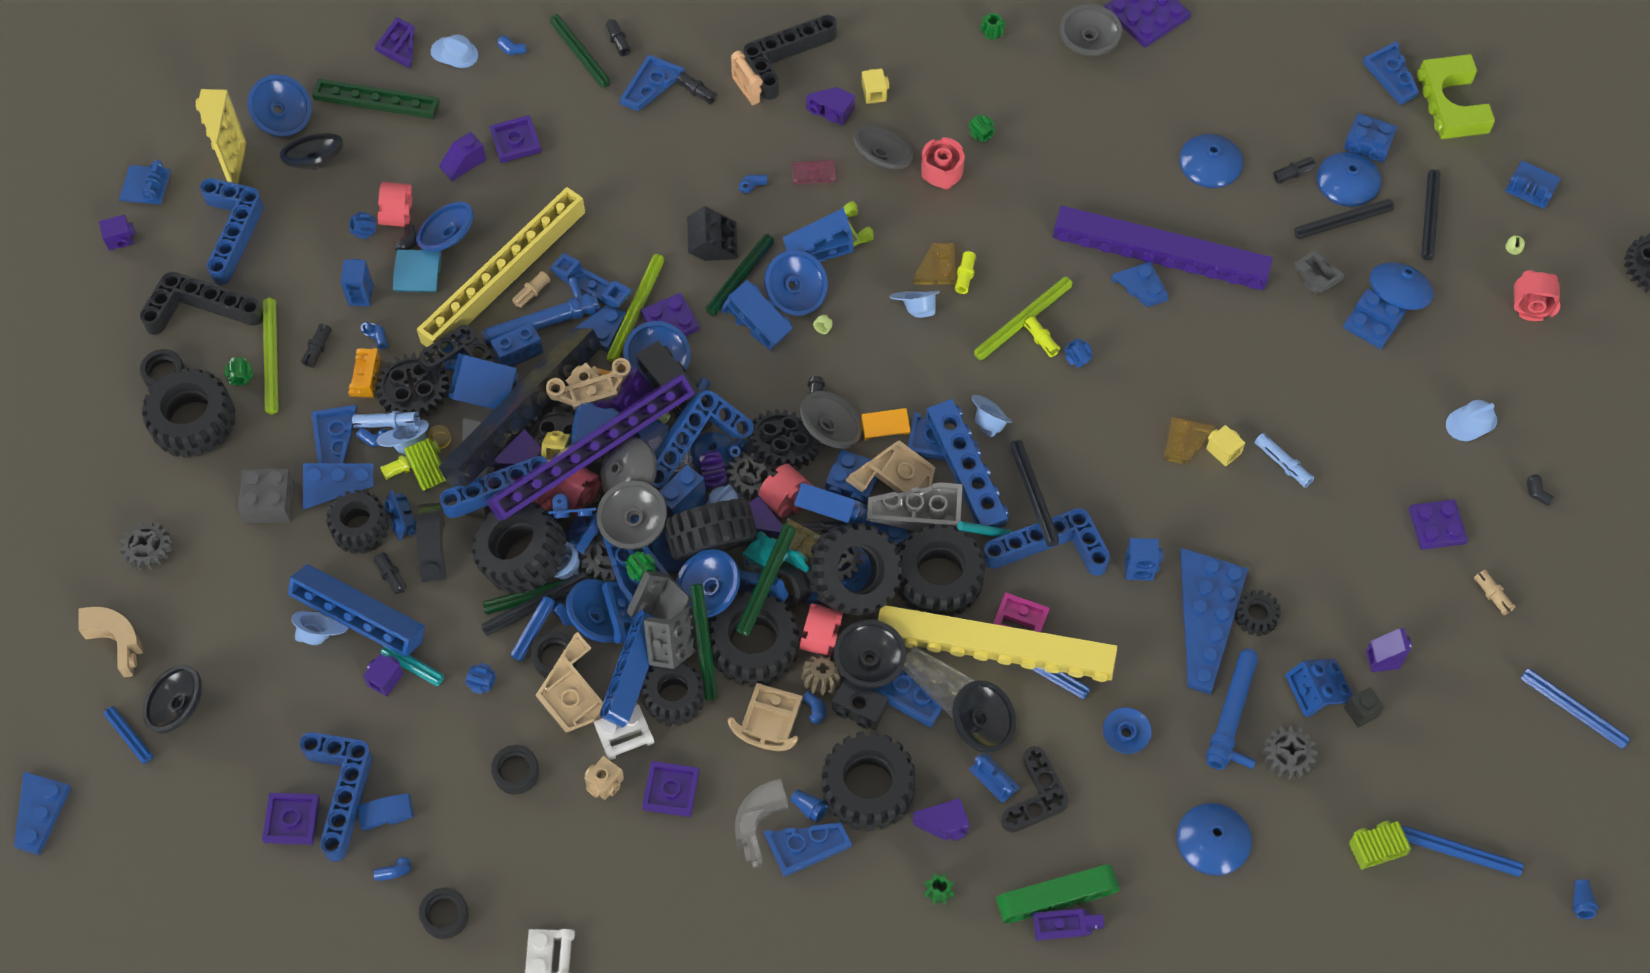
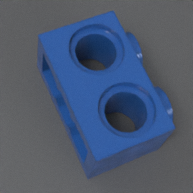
[340,259,374,306]
[491,323,543,367]
[1125,538,1163,581]

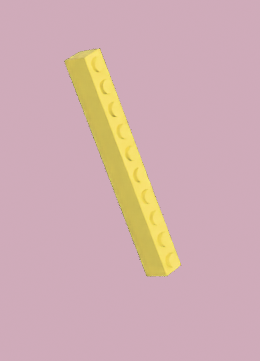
[417,187,585,355]
[878,605,1117,682]

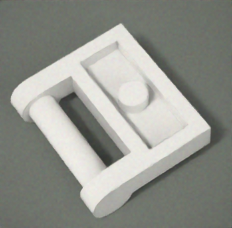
[594,705,654,760]
[525,929,575,973]

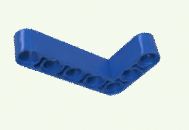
[200,178,264,285]
[653,390,754,487]
[983,508,1110,576]
[299,732,373,862]

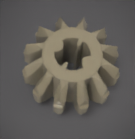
[801,654,842,696]

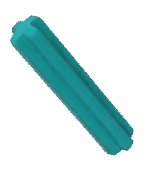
[380,646,444,686]

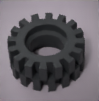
[1235,590,1281,636]

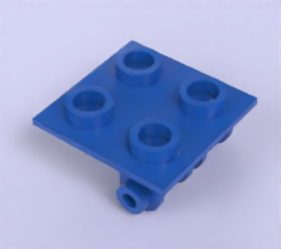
[119,160,171,205]
[1505,161,1561,209]
[548,494,597,518]

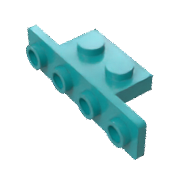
[742,531,809,572]

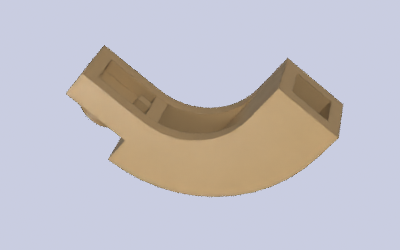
[79,607,143,678]

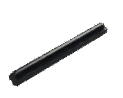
[1011,439,1059,547]

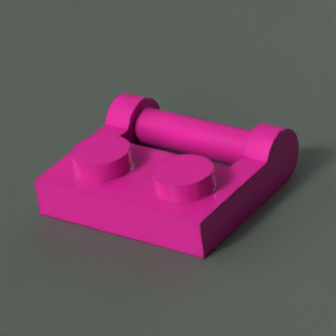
[993,592,1050,632]

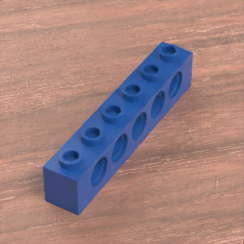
[926,399,1009,535]

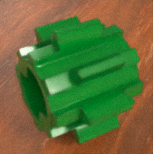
[980,12,1006,40]
[968,114,996,142]
[224,357,253,386]
[626,551,656,583]
[924,873,954,905]

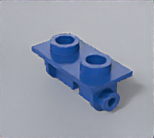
[384,490,416,541]
[969,754,1020,804]

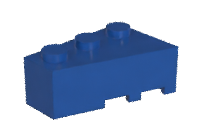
[783,208,854,262]
[720,280,793,351]

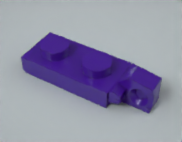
[1032,909,1104,941]

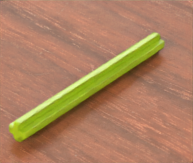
[607,254,665,363]
[974,276,1073,360]
[263,297,279,415]

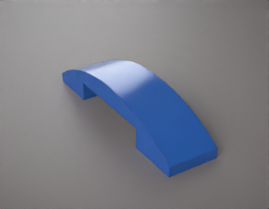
[550,253,632,307]

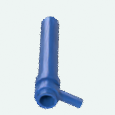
[481,277,600,345]
[1206,649,1258,770]

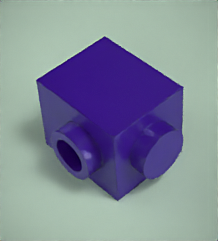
[99,214,136,250]
[363,654,403,697]

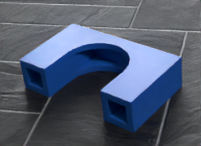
[569,402,669,482]
[794,483,868,524]

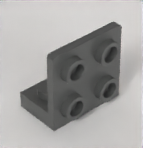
[627,571,692,620]
[644,606,698,669]

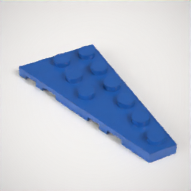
[1179,548,1248,695]

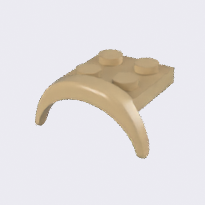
[728,683,803,751]

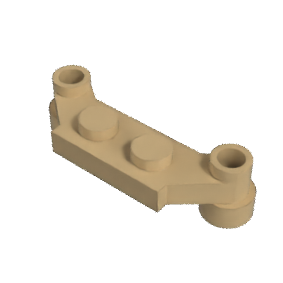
[546,358,631,410]

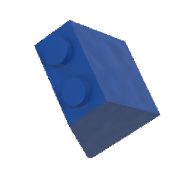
[448,353,519,409]
[658,465,707,518]

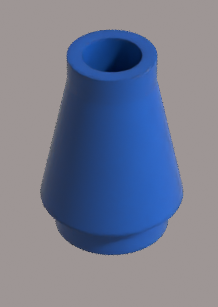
[790,789,828,822]
[1572,879,1598,919]

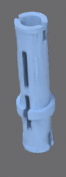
[352,411,420,429]
[1254,433,1315,488]

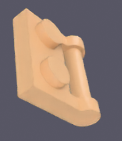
[731,50,763,106]

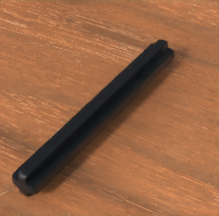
[1421,169,1441,261]
[1294,199,1394,239]
[481,572,589,636]

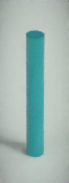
[957,521,1014,537]

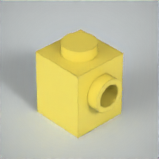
[862,69,889,104]
[1206,425,1245,466]
[542,431,570,460]

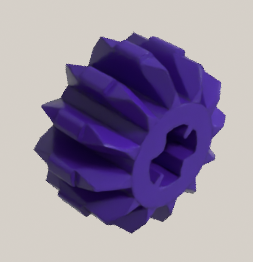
[698,451,727,490]

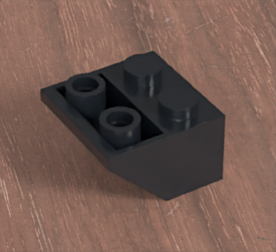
[687,206,738,261]

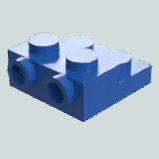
[1343,113,1398,163]
[1343,288,1406,349]
[825,449,879,505]

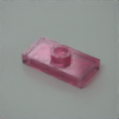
[792,160,836,184]

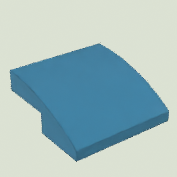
[393,250,441,293]

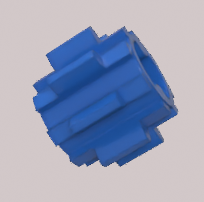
[349,212,376,239]
[1064,338,1093,368]
[466,663,496,694]

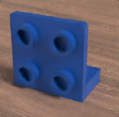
[1285,659,1353,717]

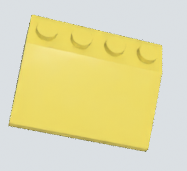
[196,89,246,184]

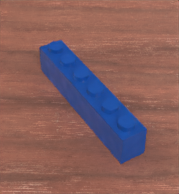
[288,564,425,658]

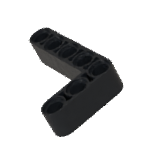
[743,15,837,100]
[140,271,263,335]

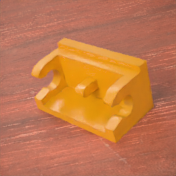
[348,348,381,398]
[861,408,910,441]

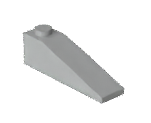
[867,482,962,533]

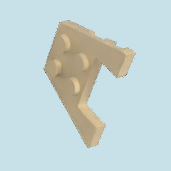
[846,440,935,493]
[536,632,637,733]

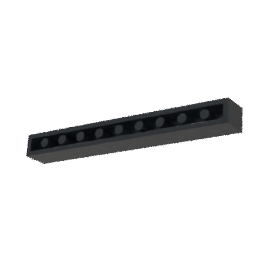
[438,328,602,487]

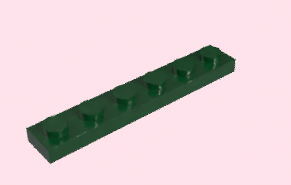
[312,78,440,119]

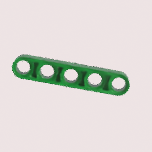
[996,864,1120,924]

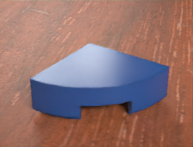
[551,601,572,626]

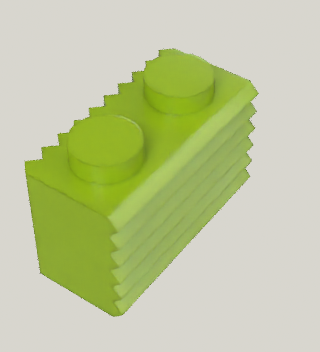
[403,438,446,491]
[1349,820,1411,870]

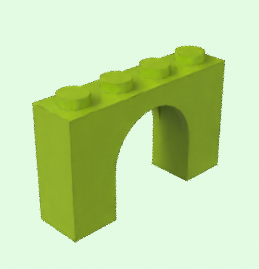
[1417,54,1495,139]

